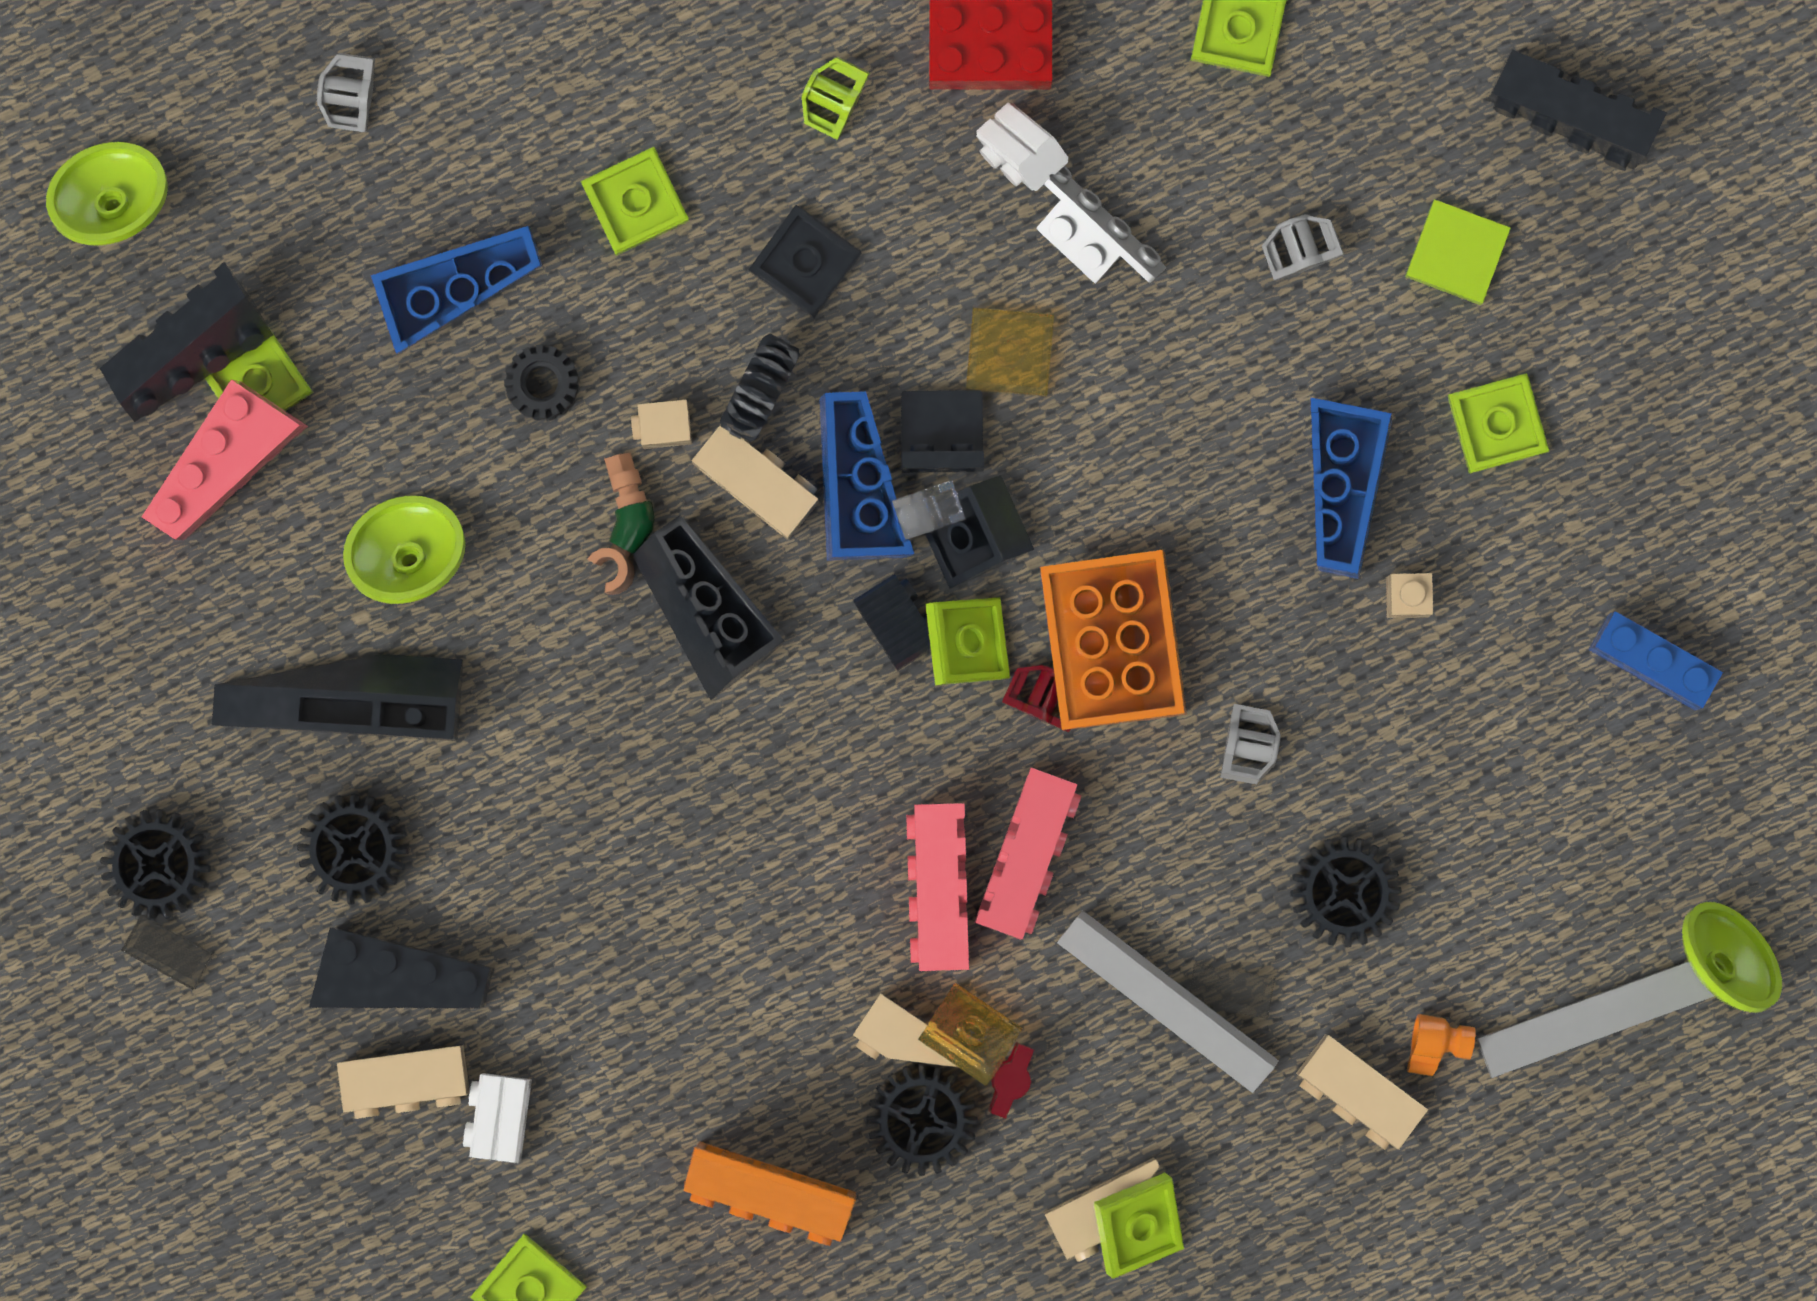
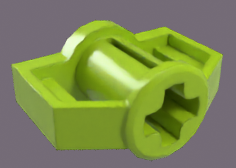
[801,57,870,140]

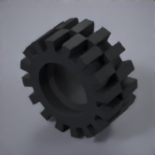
[504,345,580,421]

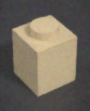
[631,400,692,449]
[1386,573,1433,618]

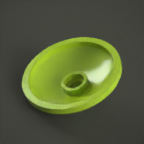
[46,142,168,245]
[343,496,465,604]
[1682,902,1782,1013]

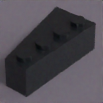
[1487,50,1667,171]
[99,262,273,422]
[633,515,784,700]
[309,927,494,1009]

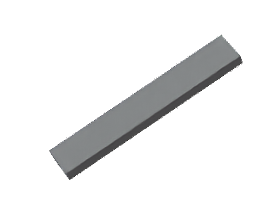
[1057,910,1279,1093]
[1477,961,1714,1078]

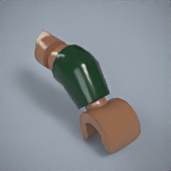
[587,453,655,595]

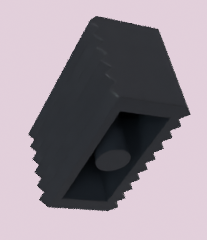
[853,574,931,671]

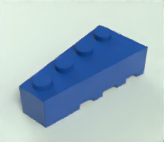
[371,226,542,354]
[819,392,914,561]
[1310,397,1392,579]

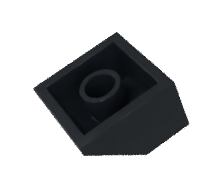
[916,475,1035,589]

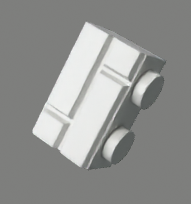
[976,103,1068,191]
[463,1073,532,1163]

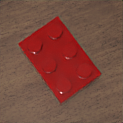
[929,0,1052,90]

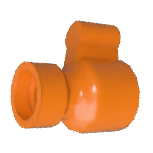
[1407,1014,1476,1076]

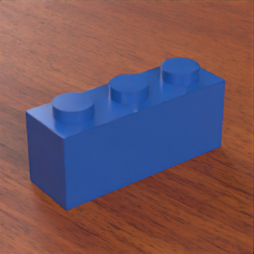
[1588,611,1723,710]

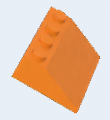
[1040,550,1187,730]
[683,1142,856,1246]

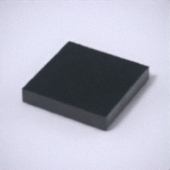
[748,205,862,319]

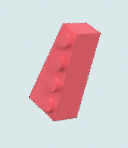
[142,380,308,540]
[974,768,1082,940]
[906,803,969,971]

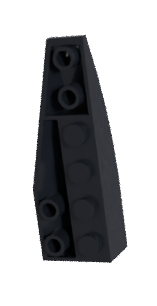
[212,654,463,741]

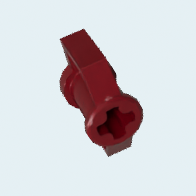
[1002,664,1071,733]
[988,1042,1034,1119]

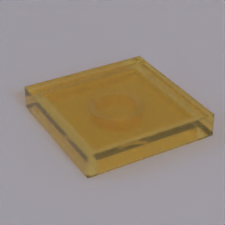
[966,308,1054,397]
[918,983,1023,1086]

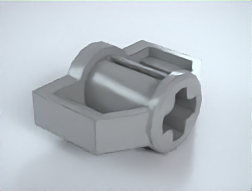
[317,53,375,132]
[1262,214,1345,281]
[1220,704,1281,785]

